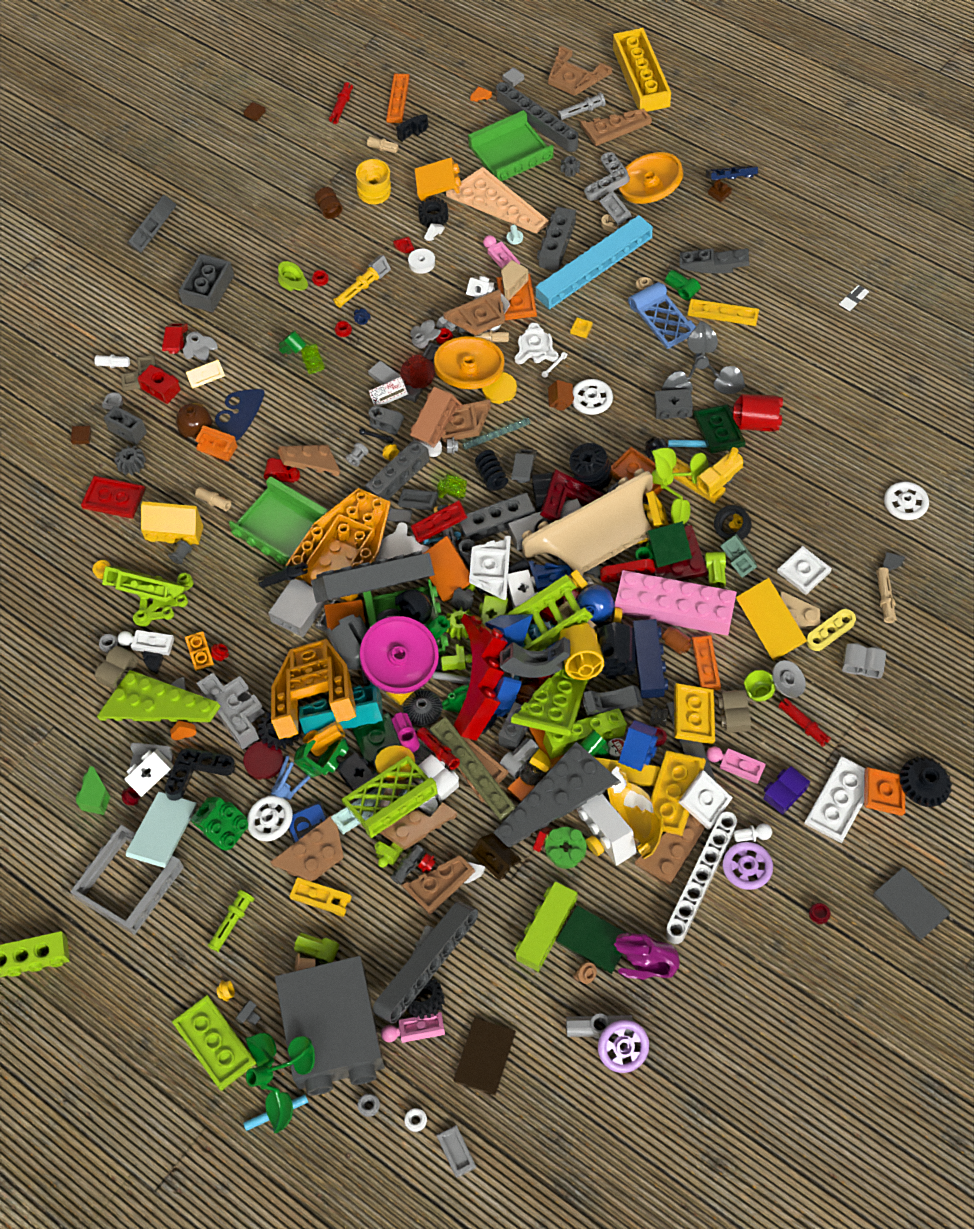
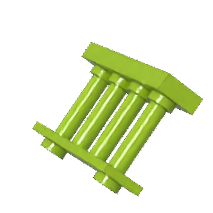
[506,575,593,651]

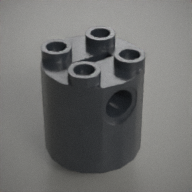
[596,622,636,679]

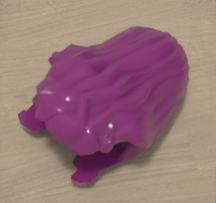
[614,932,680,980]

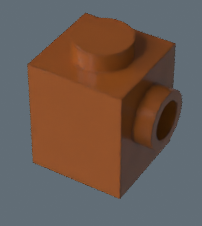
[548,380,574,410]

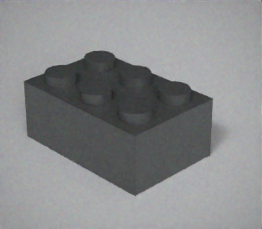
[179,254,234,313]

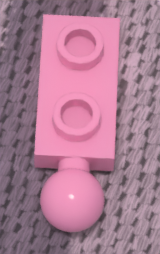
[483,235,520,269]
[706,746,766,784]
[381,1012,445,1043]

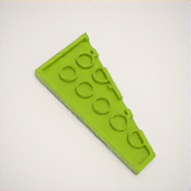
[511,665,589,736]
[97,670,221,722]

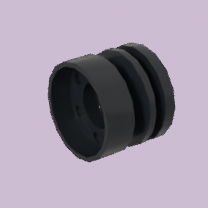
[569,443,613,491]

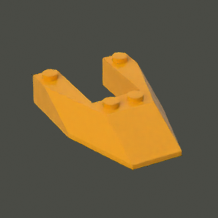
[271,639,356,739]

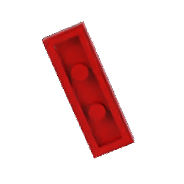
[411,500,468,543]

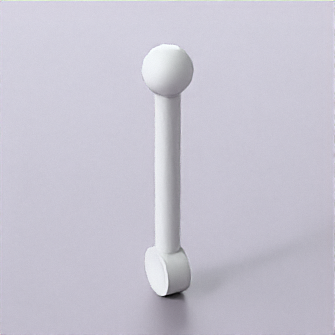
[542,352,568,378]

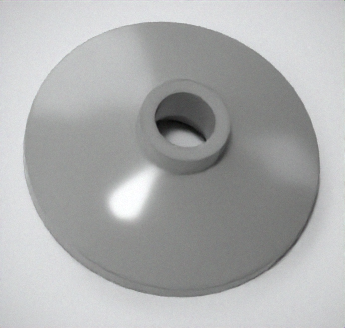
[772,660,806,698]

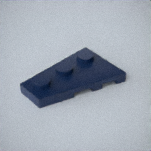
[706,165,758,181]

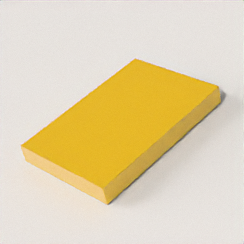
[674,683,715,744]

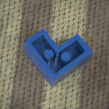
[618,720,658,771]

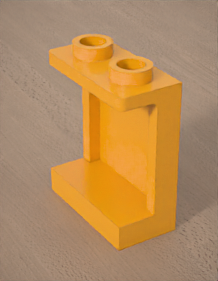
[415,157,461,202]

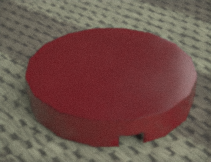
[243,741,284,780]

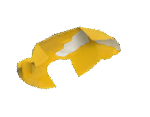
[607,766,664,859]

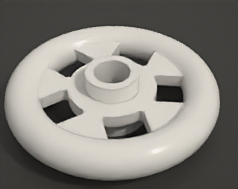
[572,379,613,415]
[884,482,929,520]
[247,795,293,841]

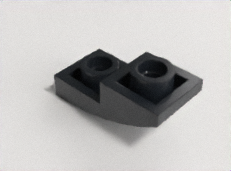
[396,114,429,142]

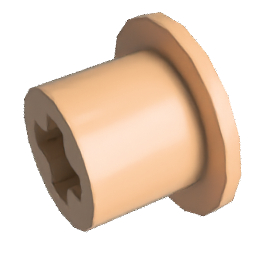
[294,953,315,971]

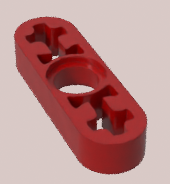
[600,559,655,583]

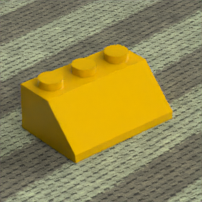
[141,501,203,545]

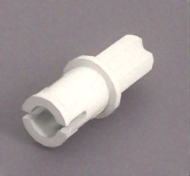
[95,354,130,368]

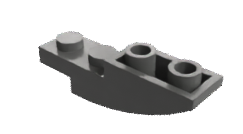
[127,194,177,254]
[680,248,750,273]

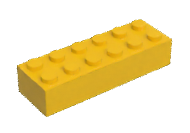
[613,28,671,112]

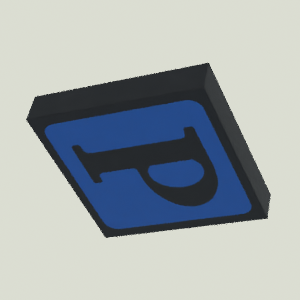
[283,801,328,843]

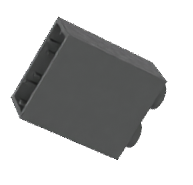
[275,956,385,1096]

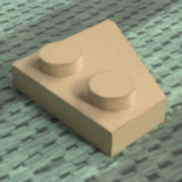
[780,592,820,629]

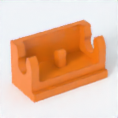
[195,425,238,461]

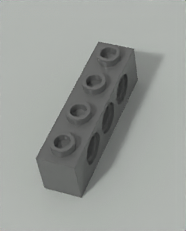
[537,207,576,271]
[365,439,430,500]
[458,493,535,542]

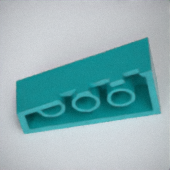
[299,682,383,735]

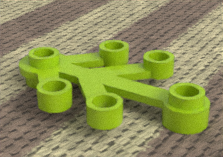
[133,573,194,627]

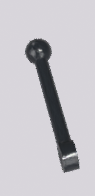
[359,428,394,443]

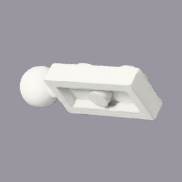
[117,630,174,655]

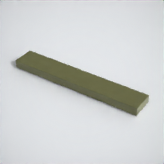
[430,716,516,821]

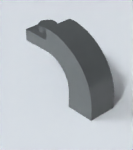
[500,637,570,678]
[583,685,644,717]

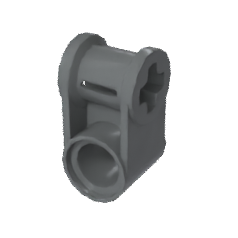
[368,406,404,435]

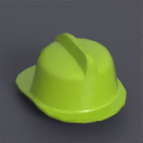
[278,261,308,291]

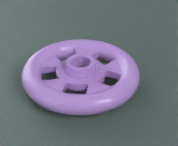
[723,842,773,890]
[598,1020,649,1073]

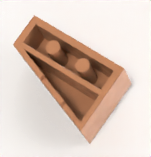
[410,387,464,448]

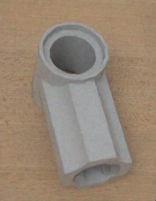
[500,738,540,778]

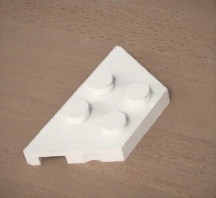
[469,536,511,600]

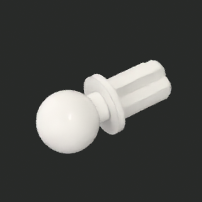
[734,823,772,842]

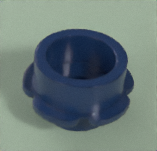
[354,308,370,325]

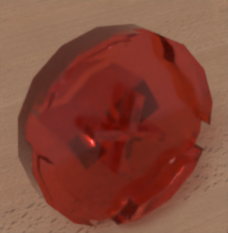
[400,355,436,389]

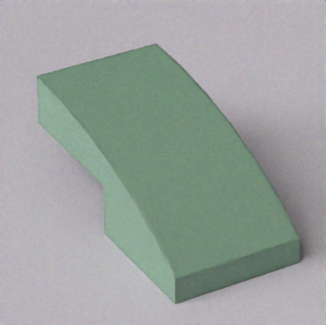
[720,534,758,578]

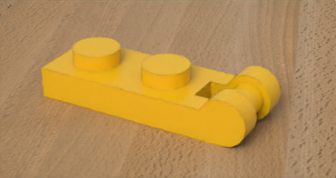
[289,877,352,917]

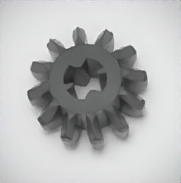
[114,445,146,476]

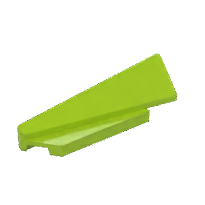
[102,566,190,602]

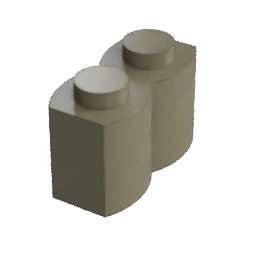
[94,645,138,690]
[718,689,751,733]

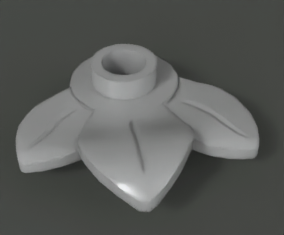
[410,320,441,348]
[183,332,218,362]

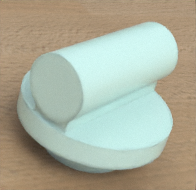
[507,225,523,244]

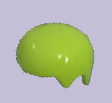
[744,670,775,702]

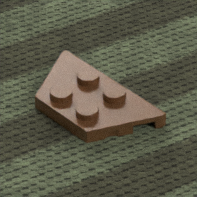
[443,289,505,335]
[441,399,491,443]
[270,814,344,882]

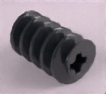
[474,450,508,491]

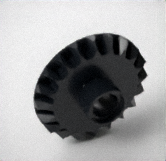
[899,756,952,807]

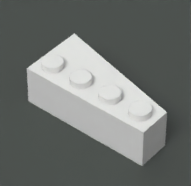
[576,794,637,866]

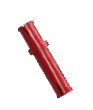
[329,82,353,124]
[778,698,831,747]
[416,727,460,770]

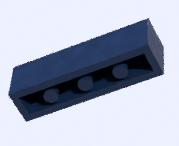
[633,619,668,699]

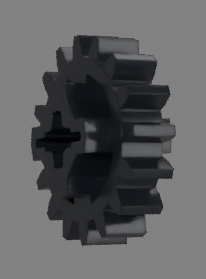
[258,712,302,750]

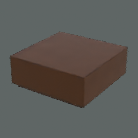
[243,102,266,121]
[71,426,91,445]

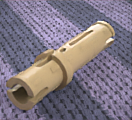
[876,567,897,623]

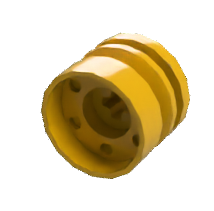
[356,159,391,205]

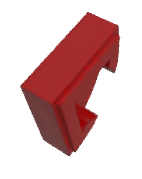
[393,237,414,253]
[533,826,552,852]

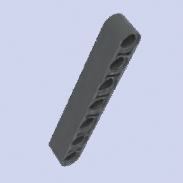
[496,82,579,152]
[373,901,478,1023]

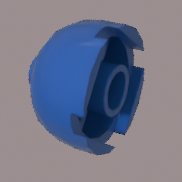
[576,585,615,624]

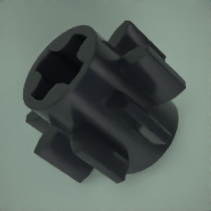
[644,437,667,458]

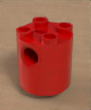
[732,394,783,432]

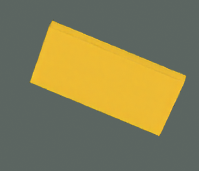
[736,578,807,661]
[643,750,706,836]

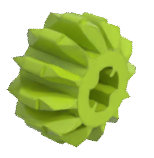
[446,607,474,641]

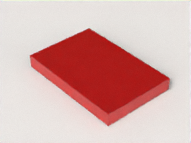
[81,476,146,519]

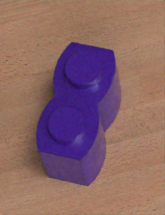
[763,766,810,815]

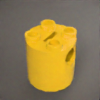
[559,623,604,680]

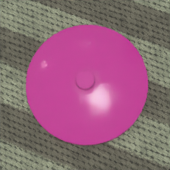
[359,616,439,694]

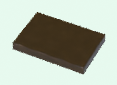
[453,1018,516,1096]

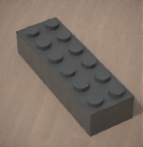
[311,551,435,603]

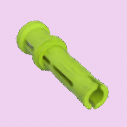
[207,890,255,953]

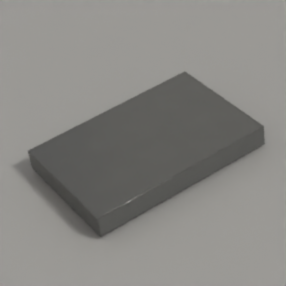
[873,867,950,942]

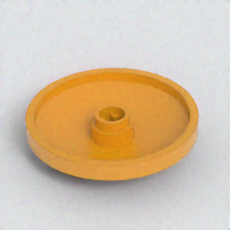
[619,152,683,204]
[434,336,505,389]

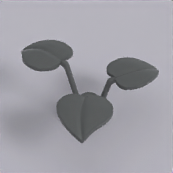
[661,321,745,394]

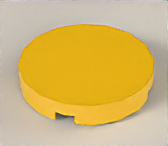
[482,372,517,404]
[375,745,415,781]

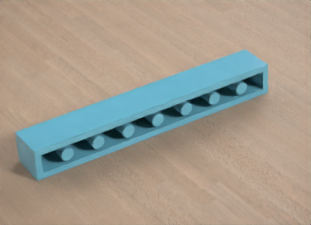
[536,215,653,310]

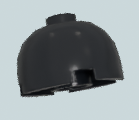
[395,589,432,624]

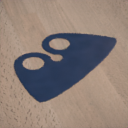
[215,389,264,441]

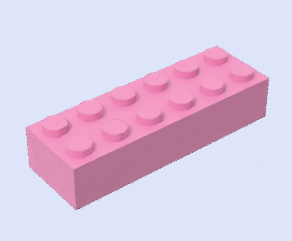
[615,570,737,636]

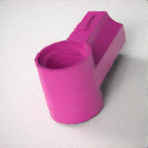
[391,712,420,753]

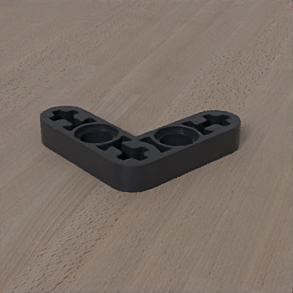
[165,748,236,801]

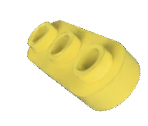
[806,609,856,651]

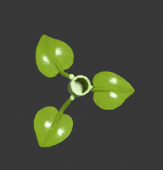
[652,448,709,525]

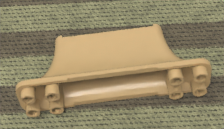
[521,468,653,576]

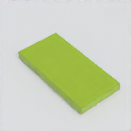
[171,995,256,1091]

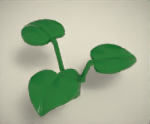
[245,1033,315,1134]

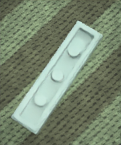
[331,781,407,834]

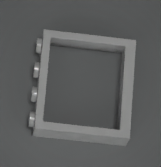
[70,825,184,935]

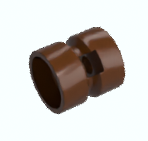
[314,187,343,219]

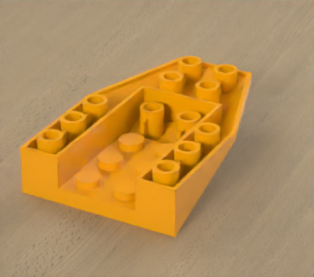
[285,488,391,602]

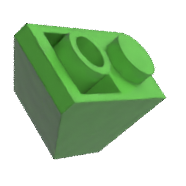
[76,766,111,815]

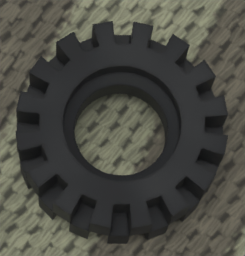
[418,197,449,228]
[407,978,445,1019]

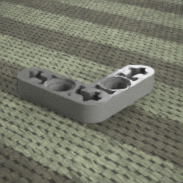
[584,152,630,201]

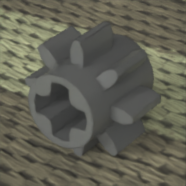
[560,156,580,177]

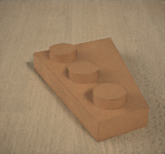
[278,445,340,476]

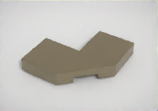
[121,355,156,392]

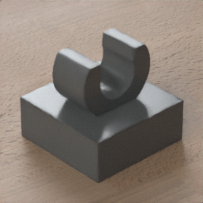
[451,588,475,612]
[234,1000,261,1025]

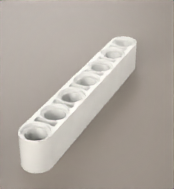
[666,812,737,944]

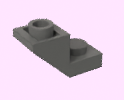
[511,448,537,483]

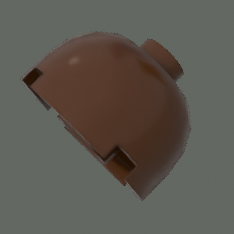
[176,403,213,439]

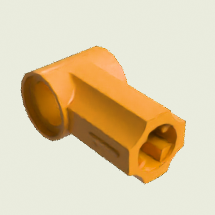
[302,721,345,756]

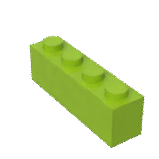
[514,881,578,972]

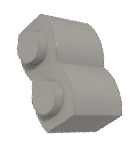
[842,643,886,679]

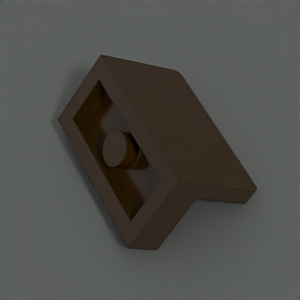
[471,833,521,881]

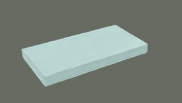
[126,792,197,868]

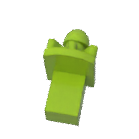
[441,644,472,671]
[375,841,404,868]

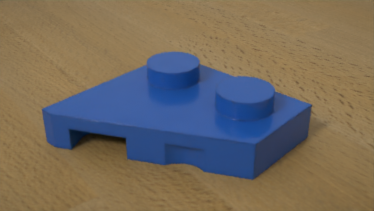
[528,561,571,593]

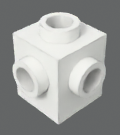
[466,276,495,300]

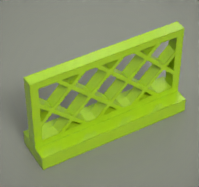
[341,756,438,838]

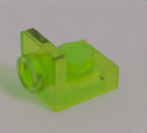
[300,344,325,374]
[437,474,467,499]

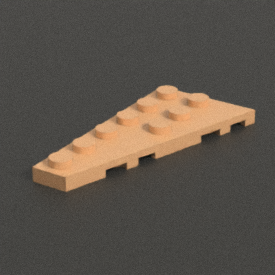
[446,167,549,234]

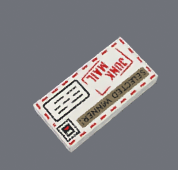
[369,377,408,406]

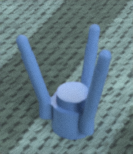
[270,756,310,800]

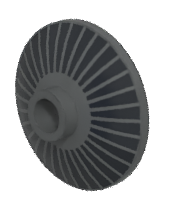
[403,690,442,726]

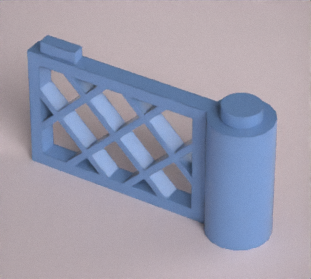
[628,282,696,349]

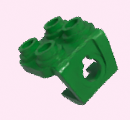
[294,738,349,778]
[190,797,248,851]

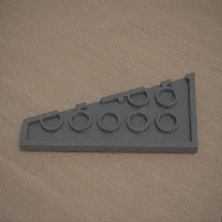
[493,742,621,848]

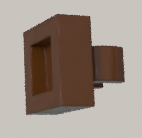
[708,179,732,203]

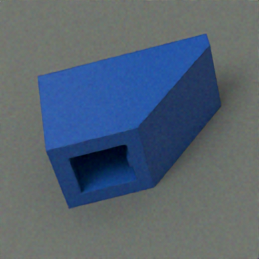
[493,677,521,717]

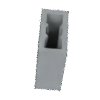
[268,579,327,637]

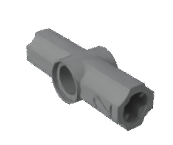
[566,1013,633,1039]

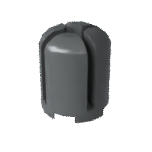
[326,614,368,670]

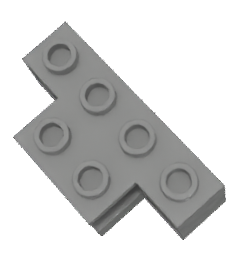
[197,673,265,750]

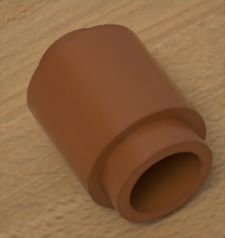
[662,627,692,655]

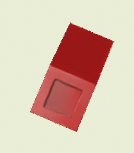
[162,323,188,354]

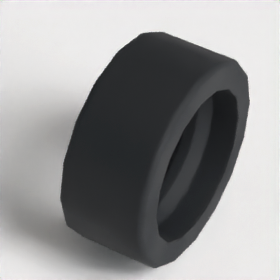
[714,505,752,541]

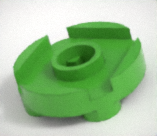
[545,827,587,869]

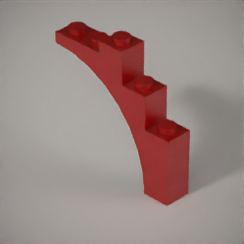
[453,614,508,741]

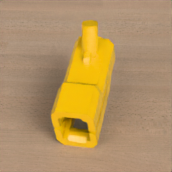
[696,447,743,498]

